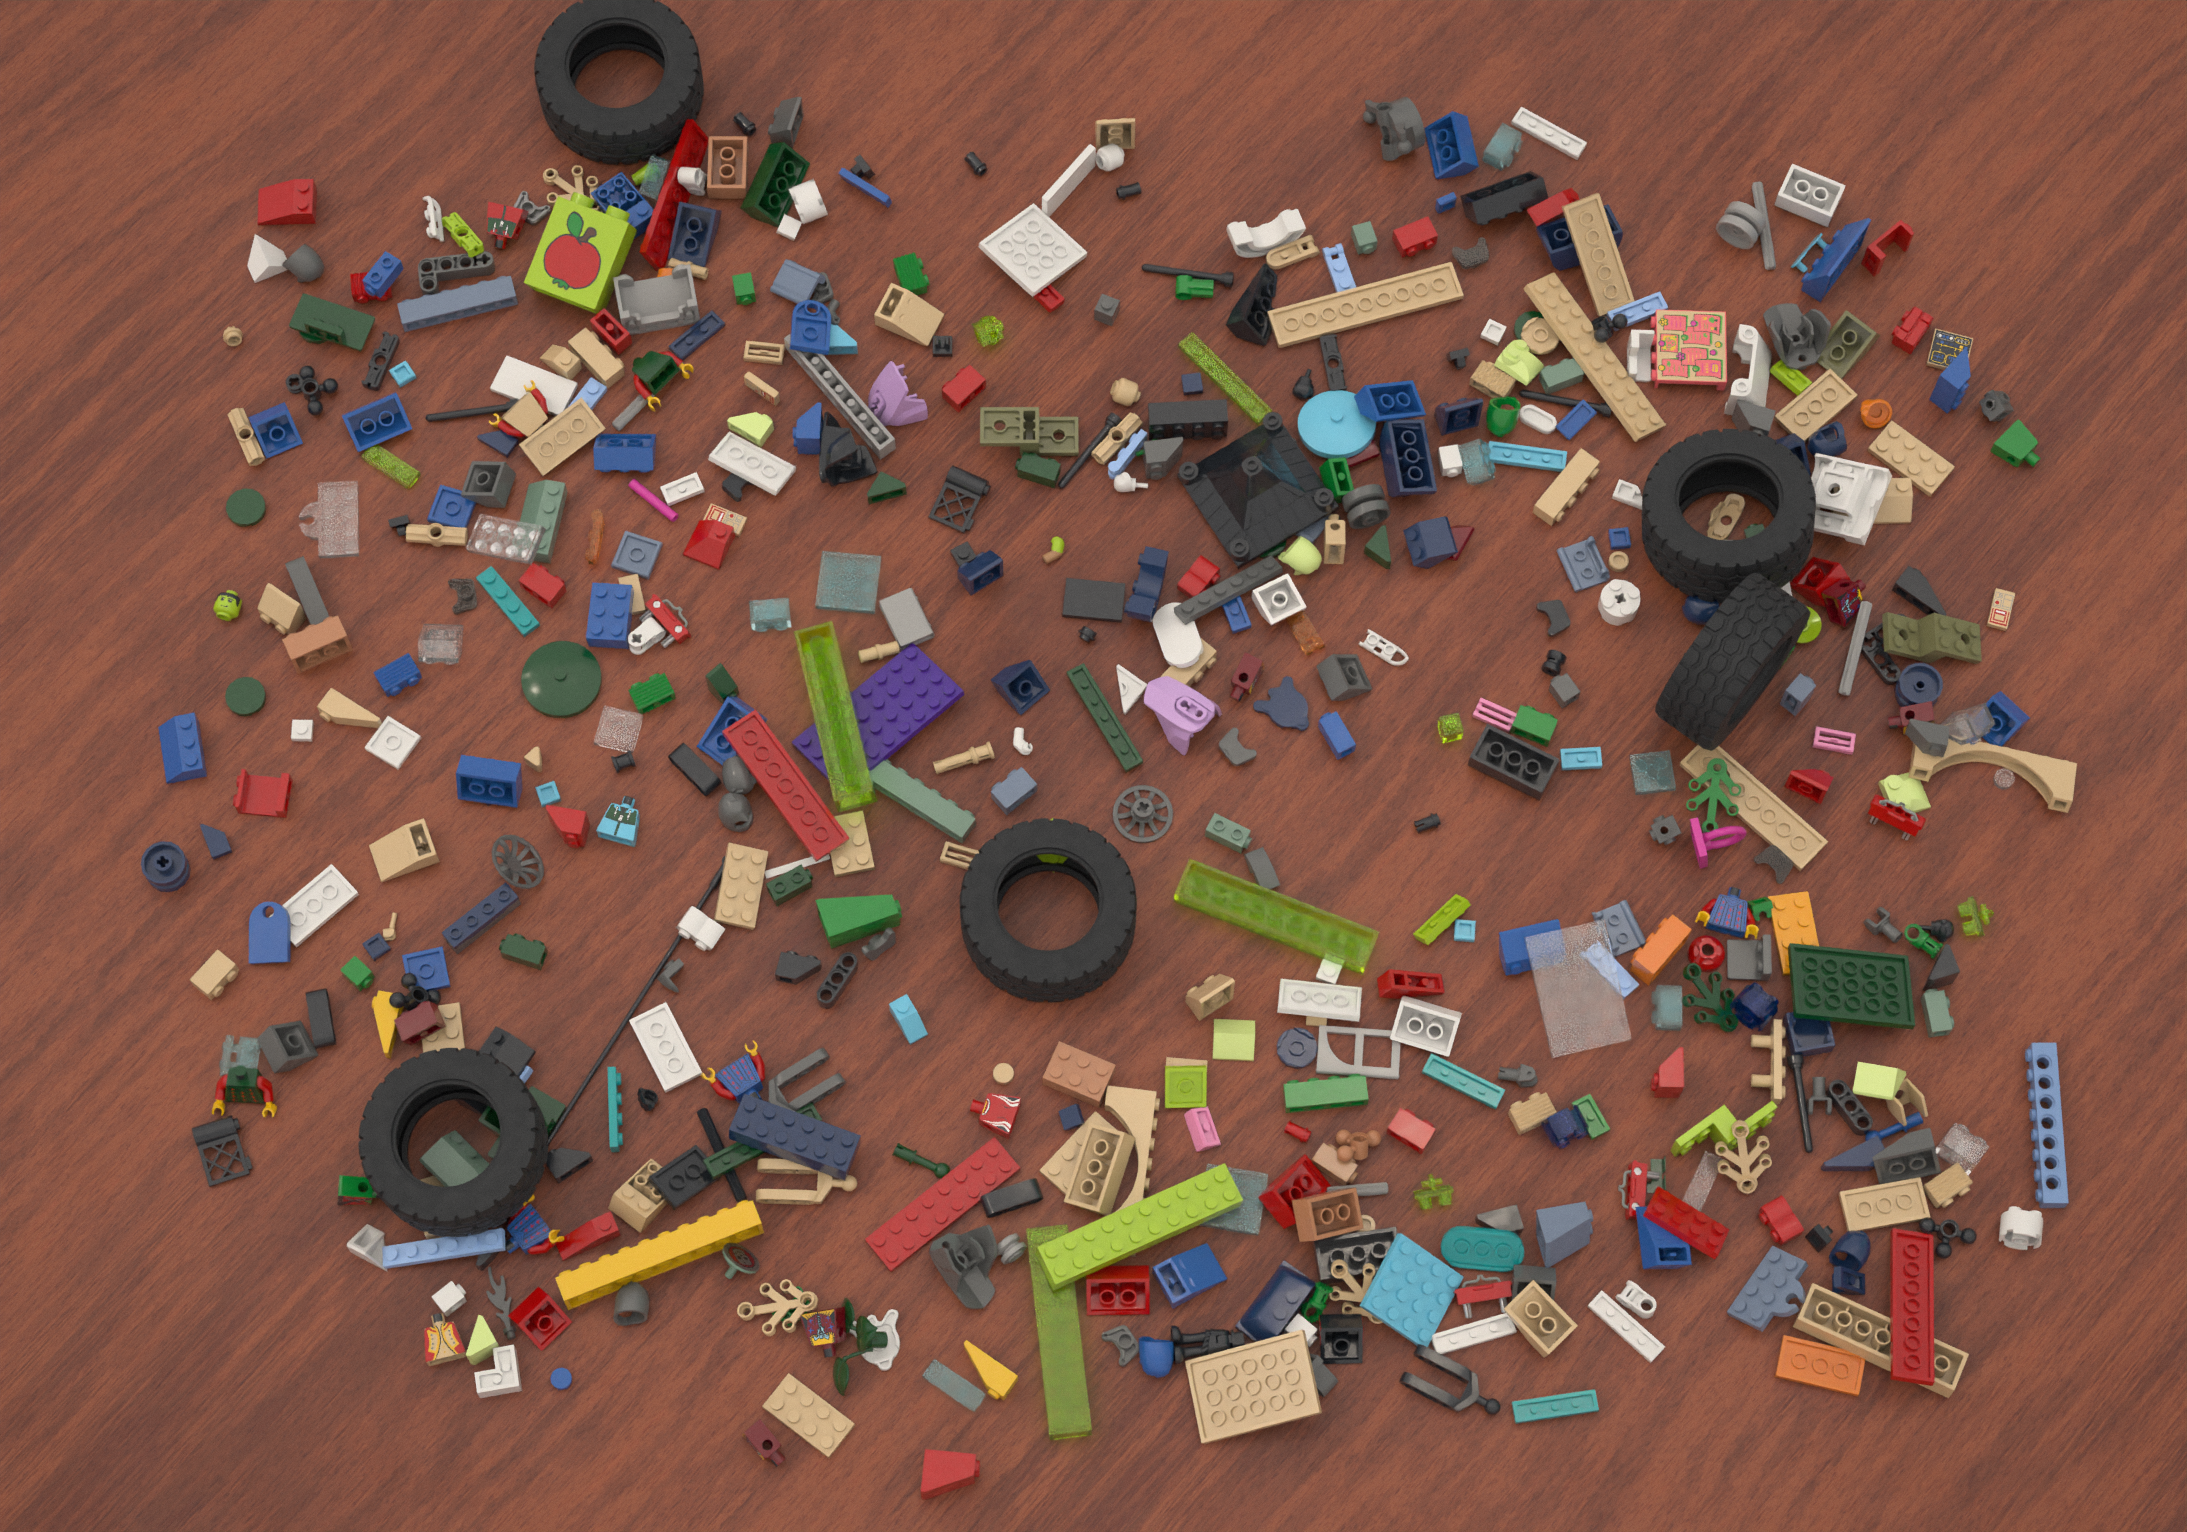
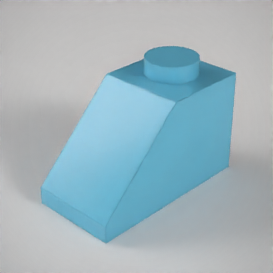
[828,324,858,355]
[889,994,928,1045]

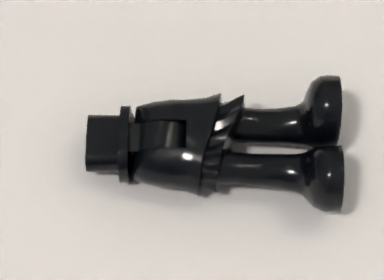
[1170,1325,1245,1365]

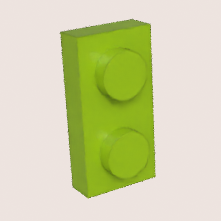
[1770,360,1812,396]

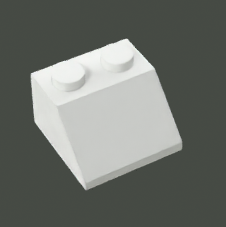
[1251,573,1306,625]

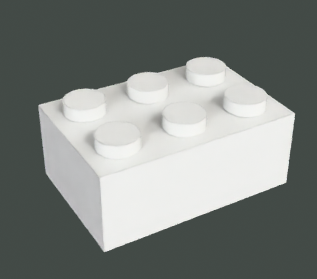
[1775,164,1845,227]

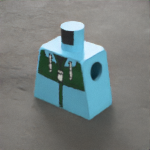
[596,796,640,847]

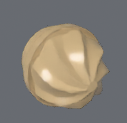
[223,326,243,346]

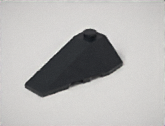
[1226,263,1278,346]

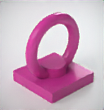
[1690,817,1747,868]

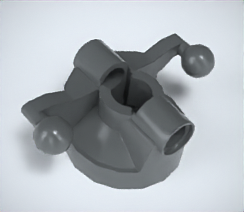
[1363,96,1425,161]

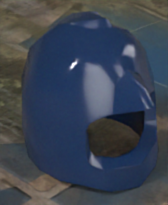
[1807,421,1847,457]
[1682,595,1719,625]
[1829,1230,1871,1271]

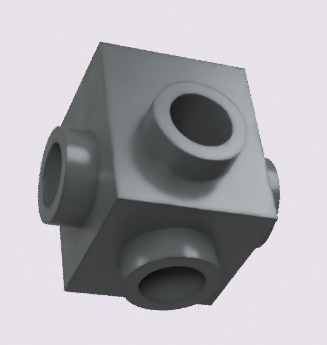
[1979,390,2014,422]
[1649,814,1681,845]

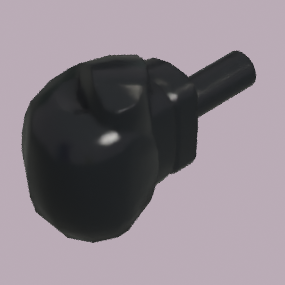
[1292,369,1315,400]
[1919,919,1954,942]

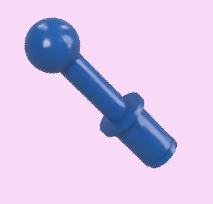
[1865,1112,1923,1141]

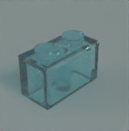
[1482,123,1523,171]
[639,155,671,199]
[1458,439,1496,486]
[749,598,791,632]
[1651,985,1683,1031]

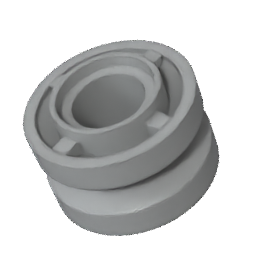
[997,1233,1027,1265]

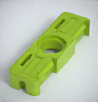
[441,212,484,257]

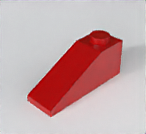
[1527,188,1580,226]
[1377,969,1444,999]
[556,1211,621,1261]

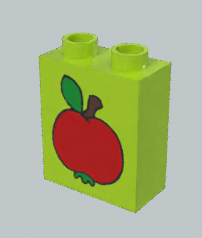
[524,192,637,314]

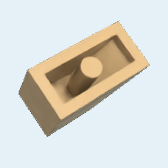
[540,345,582,380]

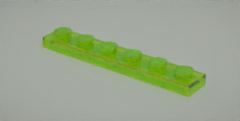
[1178,332,1273,425]

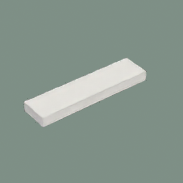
[1511,107,1587,160]
[1587,1290,1665,1363]
[1431,1313,1517,1355]

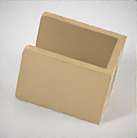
[1886,1078,1928,1126]

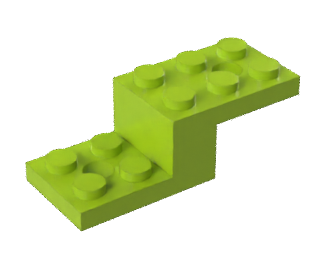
[1670,1101,1777,1157]

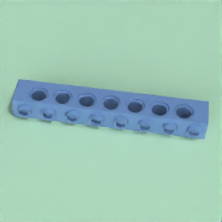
[2025,1043,2069,1208]

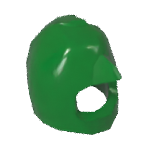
[1486,396,1521,437]

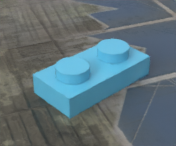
[1560,747,1602,770]

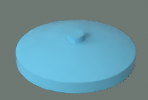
[1298,390,1376,459]

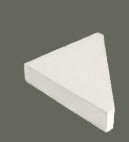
[1116,664,1147,715]

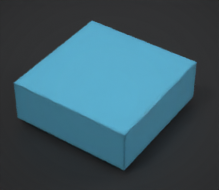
[389,360,416,387]
[535,781,561,807]
[1454,919,1476,942]

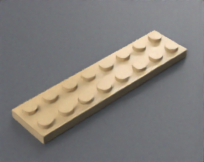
[1680,745,1828,871]

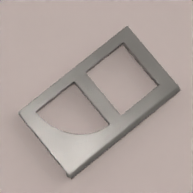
[1315,1025,1401,1079]

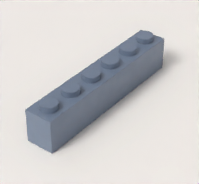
[397,276,518,332]

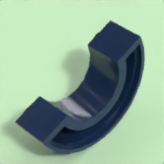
[1124,546,1169,622]

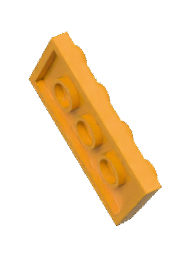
[1768,891,1819,976]

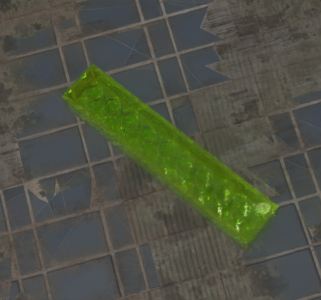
[794,621,878,812]
[1174,858,1379,975]
[1026,1224,1092,1440]

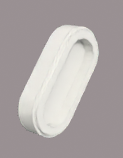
[1519,405,1557,434]

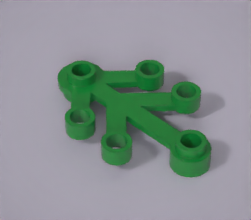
[1686,758,1741,833]

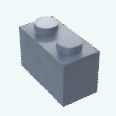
[1780,673,1816,716]
[991,767,1037,815]

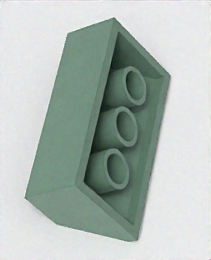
[511,480,568,564]
[419,1130,489,1187]

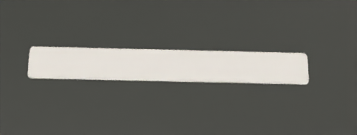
[765,854,830,878]

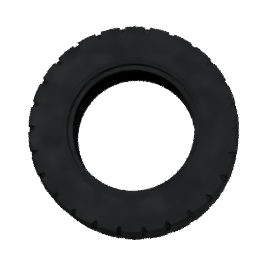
[534,0,704,165]
[1642,429,1816,603]
[1655,573,1810,751]
[959,818,1137,1003]
[358,1048,548,1237]

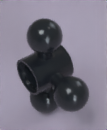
[1591,314,1628,343]
[299,365,338,415]
[389,973,441,1011]
[1919,1217,1977,1259]

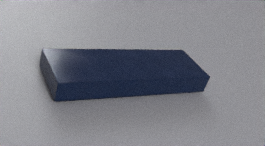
[668,310,725,361]

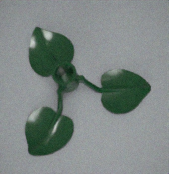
[833,1298,888,1396]

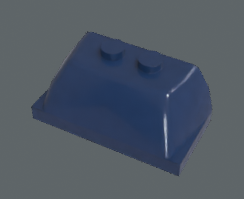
[1536,204,1623,271]
[1379,419,1437,497]
[1235,1260,1316,1342]

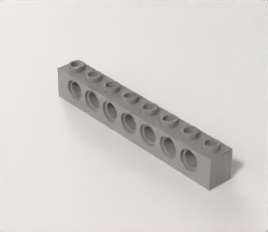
[784,334,896,460]

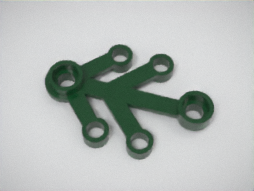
[1682,963,1738,1032]

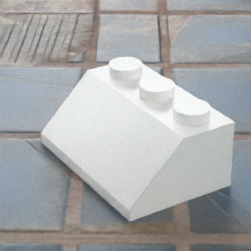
[1390,995,1462,1057]

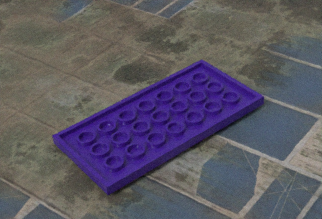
[792,643,965,795]

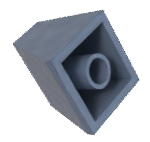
[1536,1202,1593,1268]

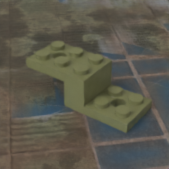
[980,407,1079,456]
[1882,612,1982,664]

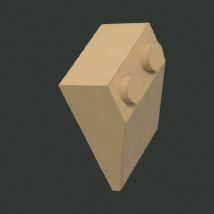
[1095,118,1135,151]
[1185,974,1235,1021]
[1504,1280,1578,1358]

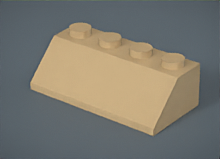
[1830,478,1913,524]
[1064,1123,1135,1216]

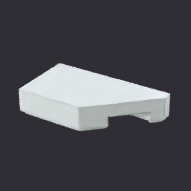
[1612,479,1643,510]

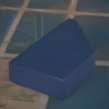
[477,430,519,458]
[200,824,232,860]

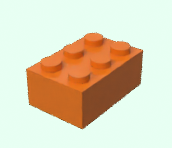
[1630,914,1692,986]

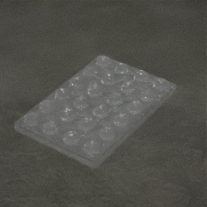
[1524,919,1632,1058]

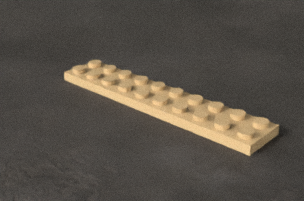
[1267,262,1464,348]
[1524,273,1666,442]

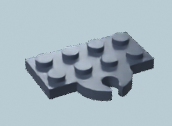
[1727,1246,1808,1332]

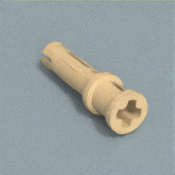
[933,741,995,774]

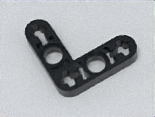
[1861,614,1906,685]

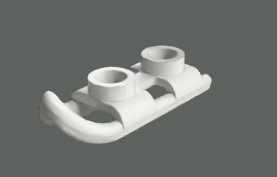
[423,196,444,242]
[1359,629,1409,666]

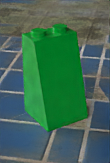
[816,894,902,949]

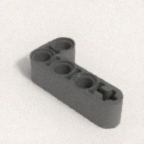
[418,251,496,295]
[285,556,329,625]

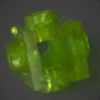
[972,315,1004,347]

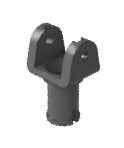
[1863,907,1903,943]
[1498,1064,1538,1088]
[1806,1077,1832,1115]

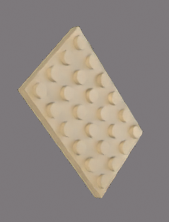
[1185,1330,1322,1444]

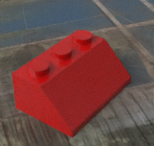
[1086,1265,1150,1315]

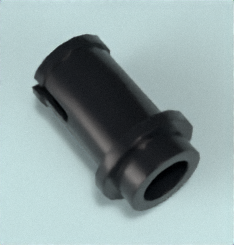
[733,112,756,136]
[964,152,988,176]
[1116,182,1141,200]
[1414,813,1441,834]

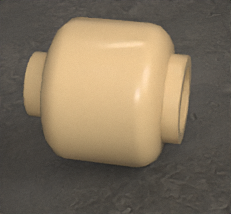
[1110,378,1141,406]

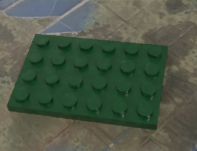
[1788,943,1915,1030]

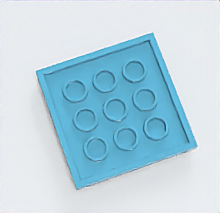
[1360,1233,1463,1347]

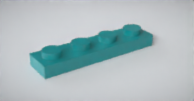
[476,566,540,637]
[1422,1053,1505,1110]
[607,1067,623,1152]
[1511,1389,1599,1424]

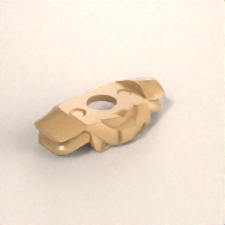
[1707,494,1746,540]

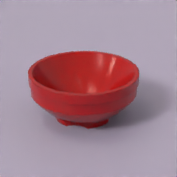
[1687,935,1725,972]

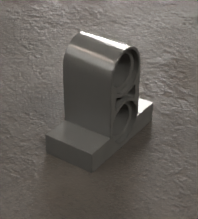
[1310,1354,1339,1397]

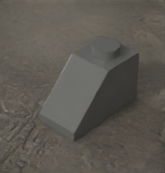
[1905,719,1950,757]

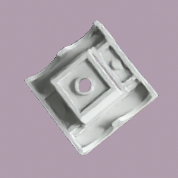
[1811,453,1892,545]

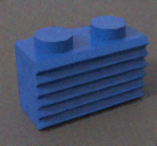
[373,653,422,697]

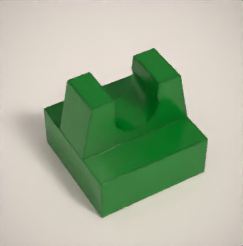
[1747,896,1773,921]

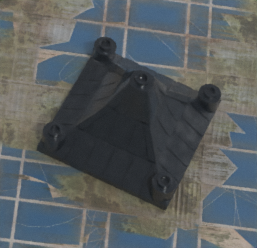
[1177,412,1339,569]

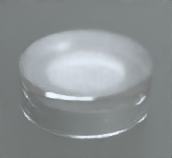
[1993,768,2015,790]

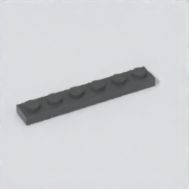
[1174,556,1283,625]

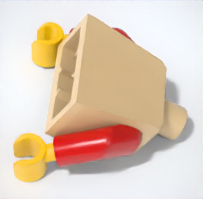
[489,380,548,438]

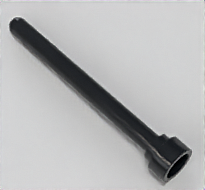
[1142,264,1234,288]
[1519,389,1611,418]
[426,398,518,422]
[1058,412,1122,489]
[1787,1055,1813,1153]

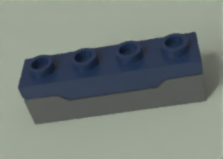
[441,882,521,954]

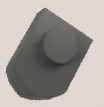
[657,958,684,993]

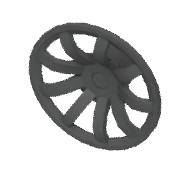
[1113,785,1173,843]
[492,834,544,889]

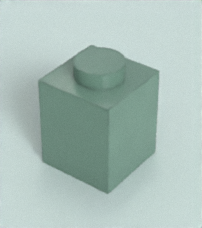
[1351,221,1377,254]

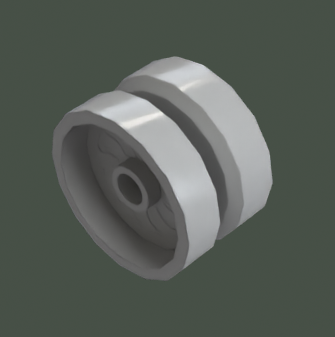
[1716,201,1766,249]

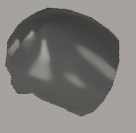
[282,244,325,283]
[722,756,757,795]
[718,792,754,832]
[613,1281,650,1326]

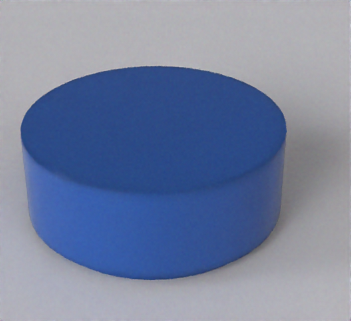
[550,1368,572,1390]

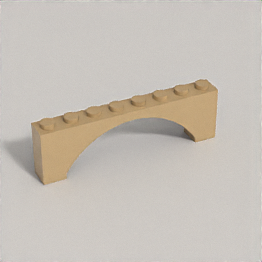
[1909,735,2077,813]
[1105,1085,1160,1257]

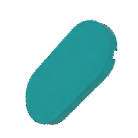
[1441,1226,1524,1272]

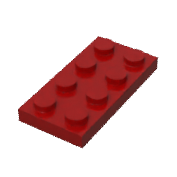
[1643,1186,1730,1260]

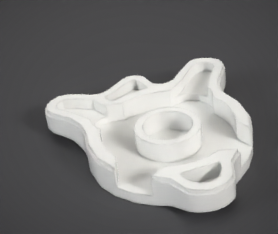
[849,1309,900,1371]

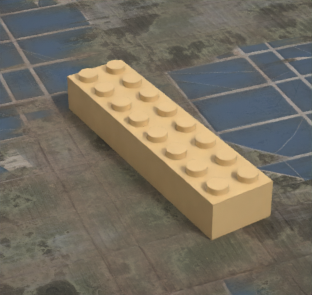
[1793,1283,1969,1398]

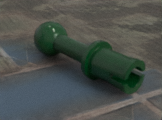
[892,1143,950,1179]

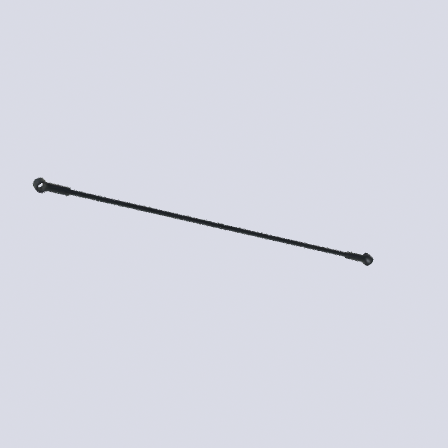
[497,856,725,1227]

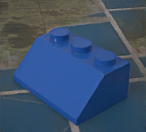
[1424,111,1479,179]
[1929,349,1971,414]
[1354,380,1426,422]
[341,392,412,452]
[593,434,656,472]
[158,713,207,784]
[1499,919,1565,976]

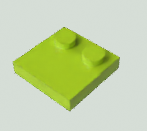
[1165,1065,1207,1108]

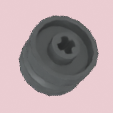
[1341,484,1391,529]

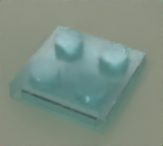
[1629,750,1676,795]

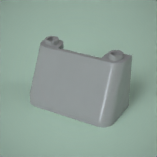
[613,264,700,335]

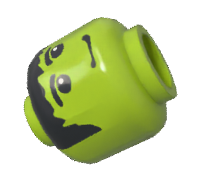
[213,590,242,621]

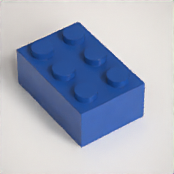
[586,583,634,649]
[456,755,523,808]

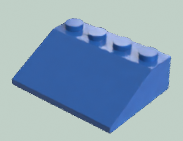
[1801,218,1871,302]

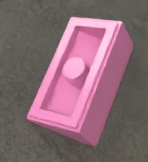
[1184,1106,1221,1152]

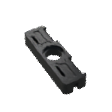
[361,332,400,391]
[1319,334,1347,391]

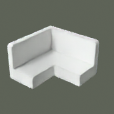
[1627,330,1655,382]
[474,1345,522,1398]

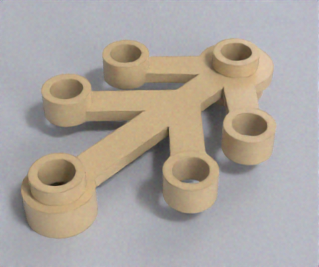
[543,165,603,213]
[1715,1120,1772,1194]
[1329,1260,1383,1324]
[737,1279,818,1336]

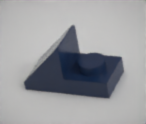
[1832,1266,1865,1295]

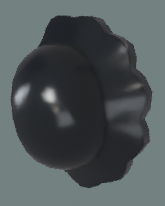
[637,1088,658,1111]

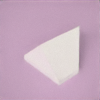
[247,234,288,283]
[347,1224,387,1271]

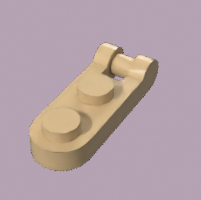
[1266,235,1320,270]

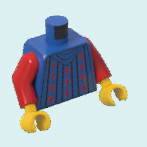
[1695,887,1759,939]
[701,1040,765,1103]
[505,1195,564,1255]

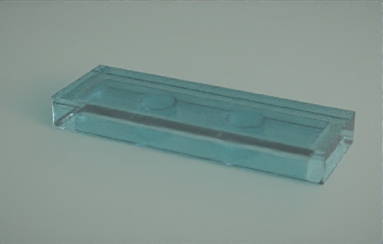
[922,1359,986,1412]

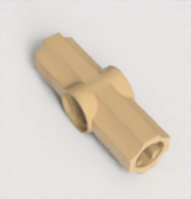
[227,408,265,466]
[1091,412,1143,465]
[406,523,468,547]

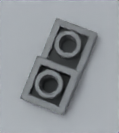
[1244,847,1280,892]

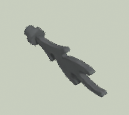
[486,1267,516,1340]

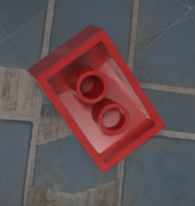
[257,179,317,225]
[1258,1154,1331,1229]

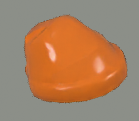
[1860,399,1892,429]

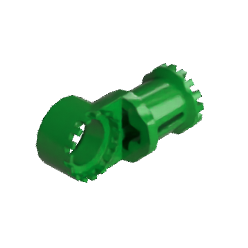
[1904,924,1944,959]
[1300,1282,1333,1323]

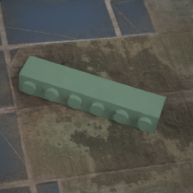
[863,759,976,844]

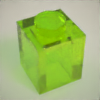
[1437,713,1464,743]

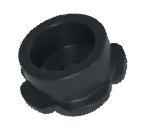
[1078,626,1097,643]

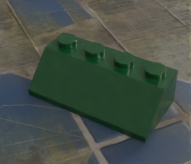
[740,142,810,227]

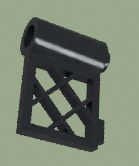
[928,465,991,533]
[192,1115,253,1187]

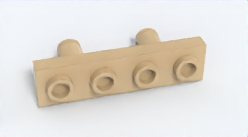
[1751,1019,1785,1105]

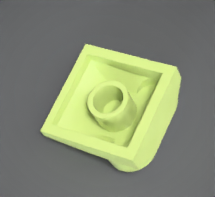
[1494,340,1544,386]
[1878,773,1931,813]

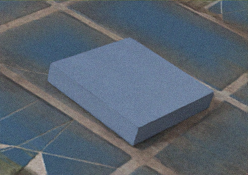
[611,531,663,580]

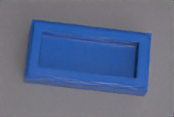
[1555,399,1597,441]

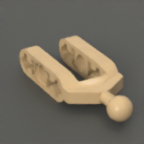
[756,1158,857,1205]

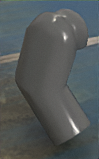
[827,299,840,325]

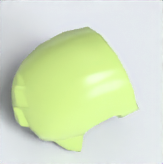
[1278,536,1322,575]

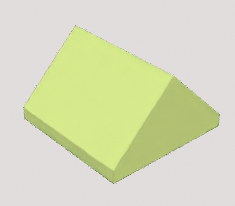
[1213,1019,1255,1061]
[1853,1062,1906,1100]
[466,1315,499,1365]

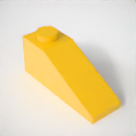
[372,990,404,1059]
[964,1340,1018,1401]

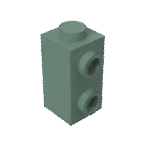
[1539,358,1585,394]
[1205,813,1252,854]
[1920,989,1954,1038]

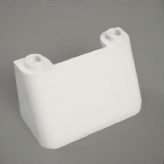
[1724,324,1772,415]

